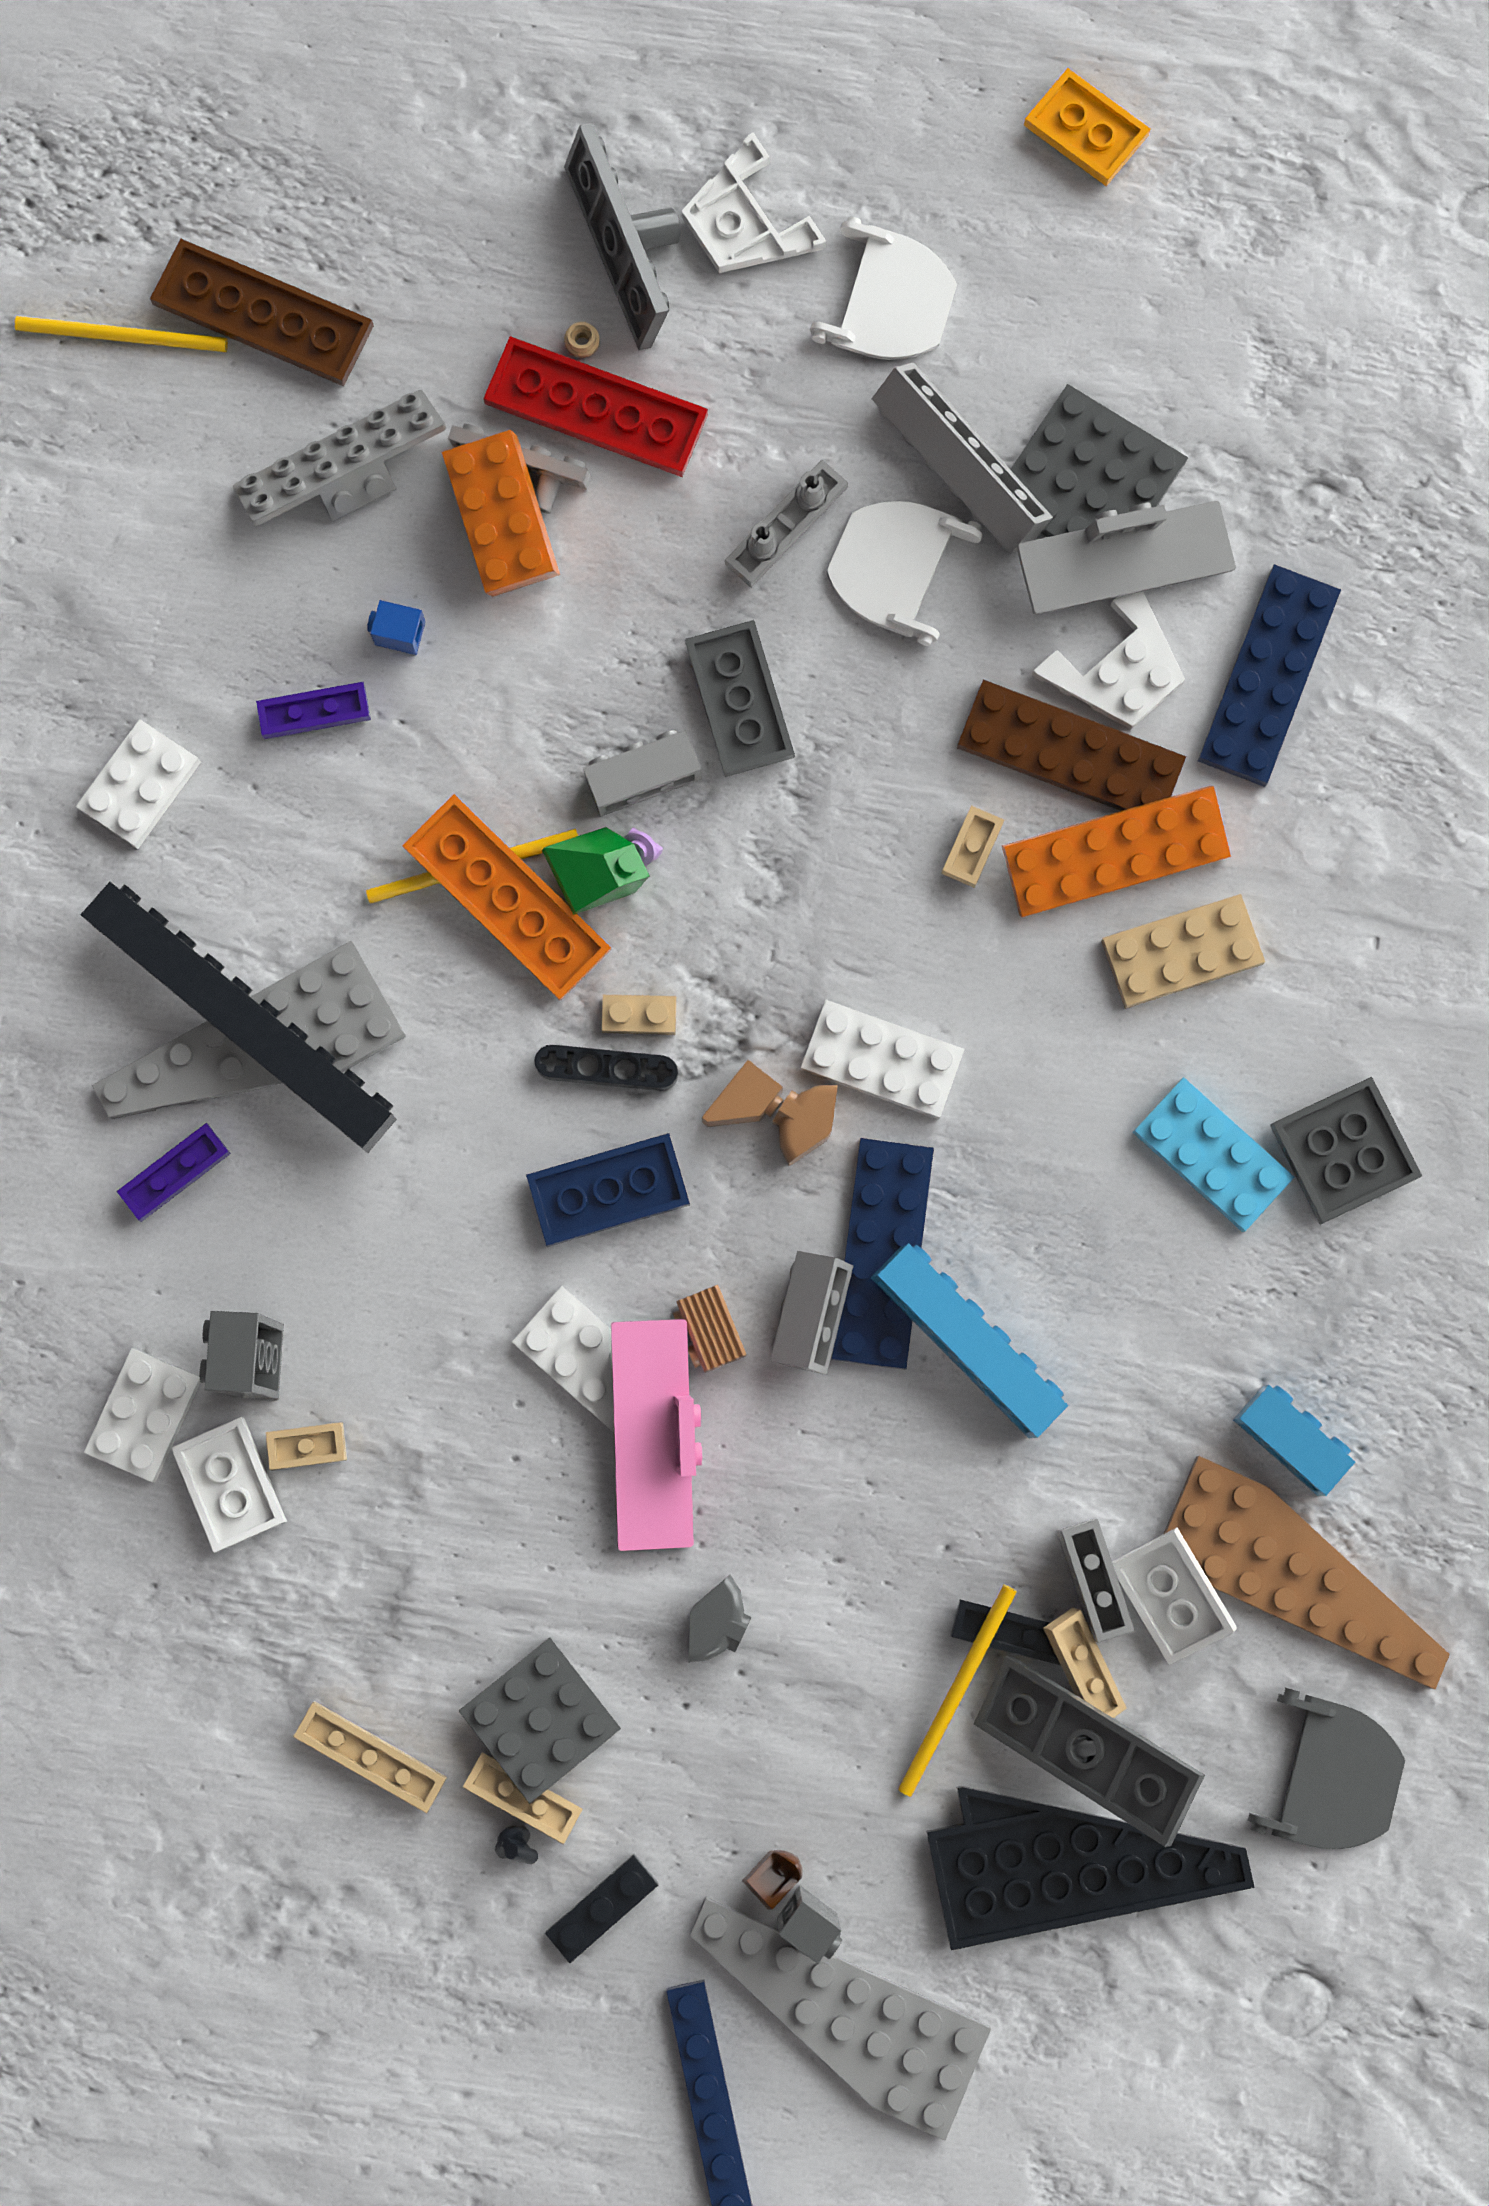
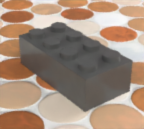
[199,1311,284,1399]

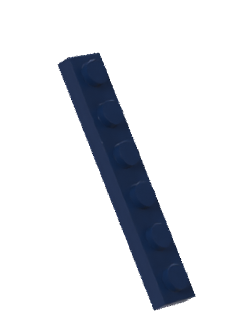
[666,1979,753,2206]

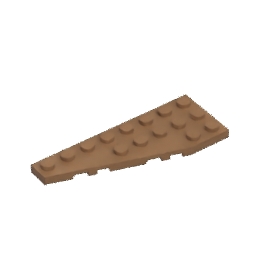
[1163,1456,1450,1689]

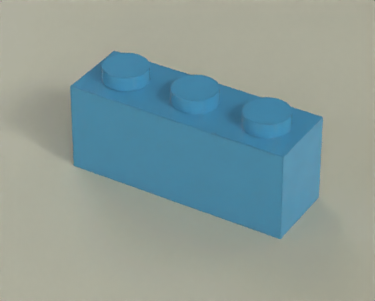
[1233,1385,1355,1496]

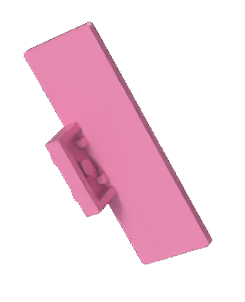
[611,1319,702,1551]

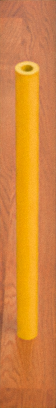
[15,316,228,352]
[366,828,578,904]
[898,1584,1017,1797]

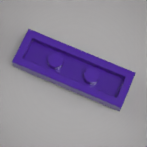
[256,682,371,739]
[116,1123,231,1222]

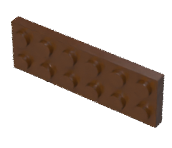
[150,238,374,387]
[957,679,1187,811]

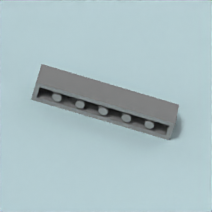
[871,363,1053,554]

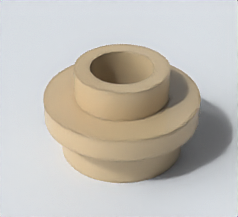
[564,322,600,358]

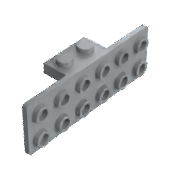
[233,390,446,526]
[1016,501,1236,615]

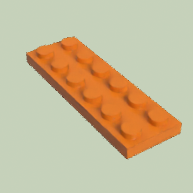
[1002,786,1231,917]
[402,794,612,1001]

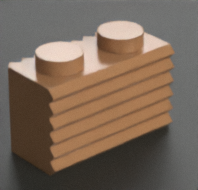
[672,1285,747,1373]

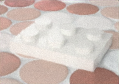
[76,719,201,849]
[84,1348,201,1482]
[171,1417,287,1553]
[1112,1528,1237,1665]

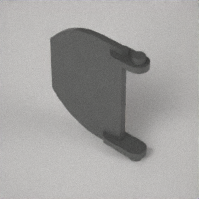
[1248,1687,1405,1849]

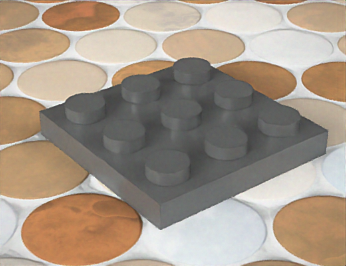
[1270,1077,1422,1225]
[459,1638,621,1804]

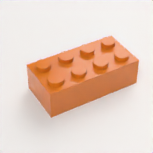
[442,429,560,597]

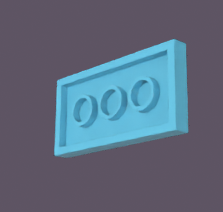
[1132,1077,1295,1232]

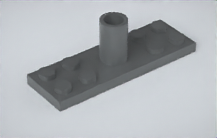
[564,123,681,350]
[973,1656,1205,1847]

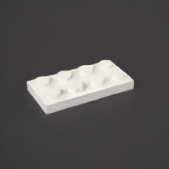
[801,1000,964,1120]
[512,1286,614,1432]

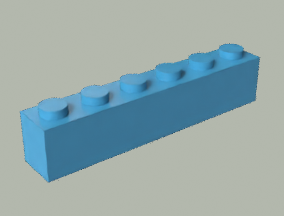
[871,1243,1069,1438]

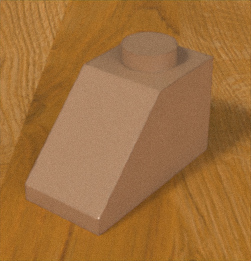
[702,1060,784,1127]

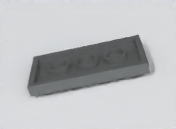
[685,620,795,777]

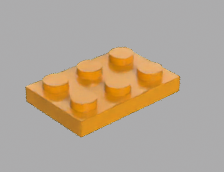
[1024,68,1151,187]

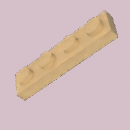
[293,1701,447,1813]

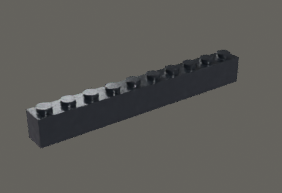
[80,881,397,1153]

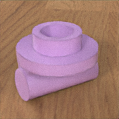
[624,828,663,866]

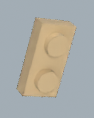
[941,805,1004,888]
[602,994,677,1035]
[266,1422,347,1470]

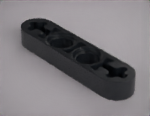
[534,1045,678,1091]

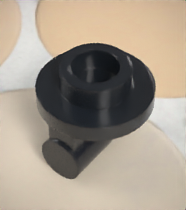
[495,1826,538,1865]

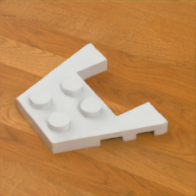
[682,133,826,273]
[1032,591,1185,730]

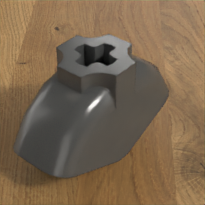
[688,1575,752,1663]

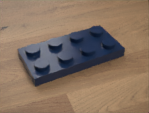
[526,1133,690,1247]

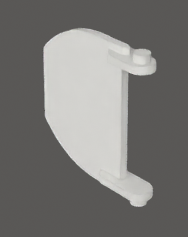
[810,217,957,360]
[827,501,983,646]

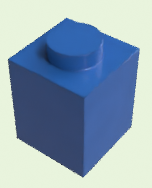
[367,600,426,655]

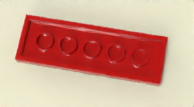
[483,336,708,478]

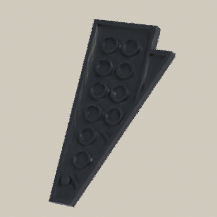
[926,1786,1255,1951]

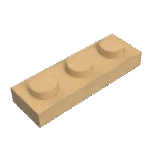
[1044,1608,1127,1718]
[463,1752,583,1845]

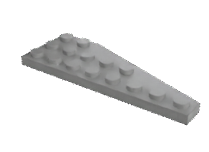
[92,941,406,1119]
[690,1897,991,2141]

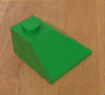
[542,827,650,915]

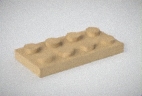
[1101,894,1266,1009]

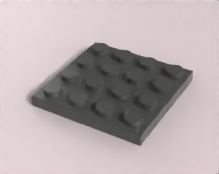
[1010,384,1188,537]

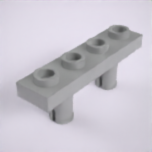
[448,424,591,514]
[725,460,848,588]

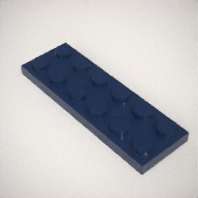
[1197,564,1341,787]
[832,1138,934,1370]

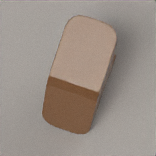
[772,1085,838,1166]

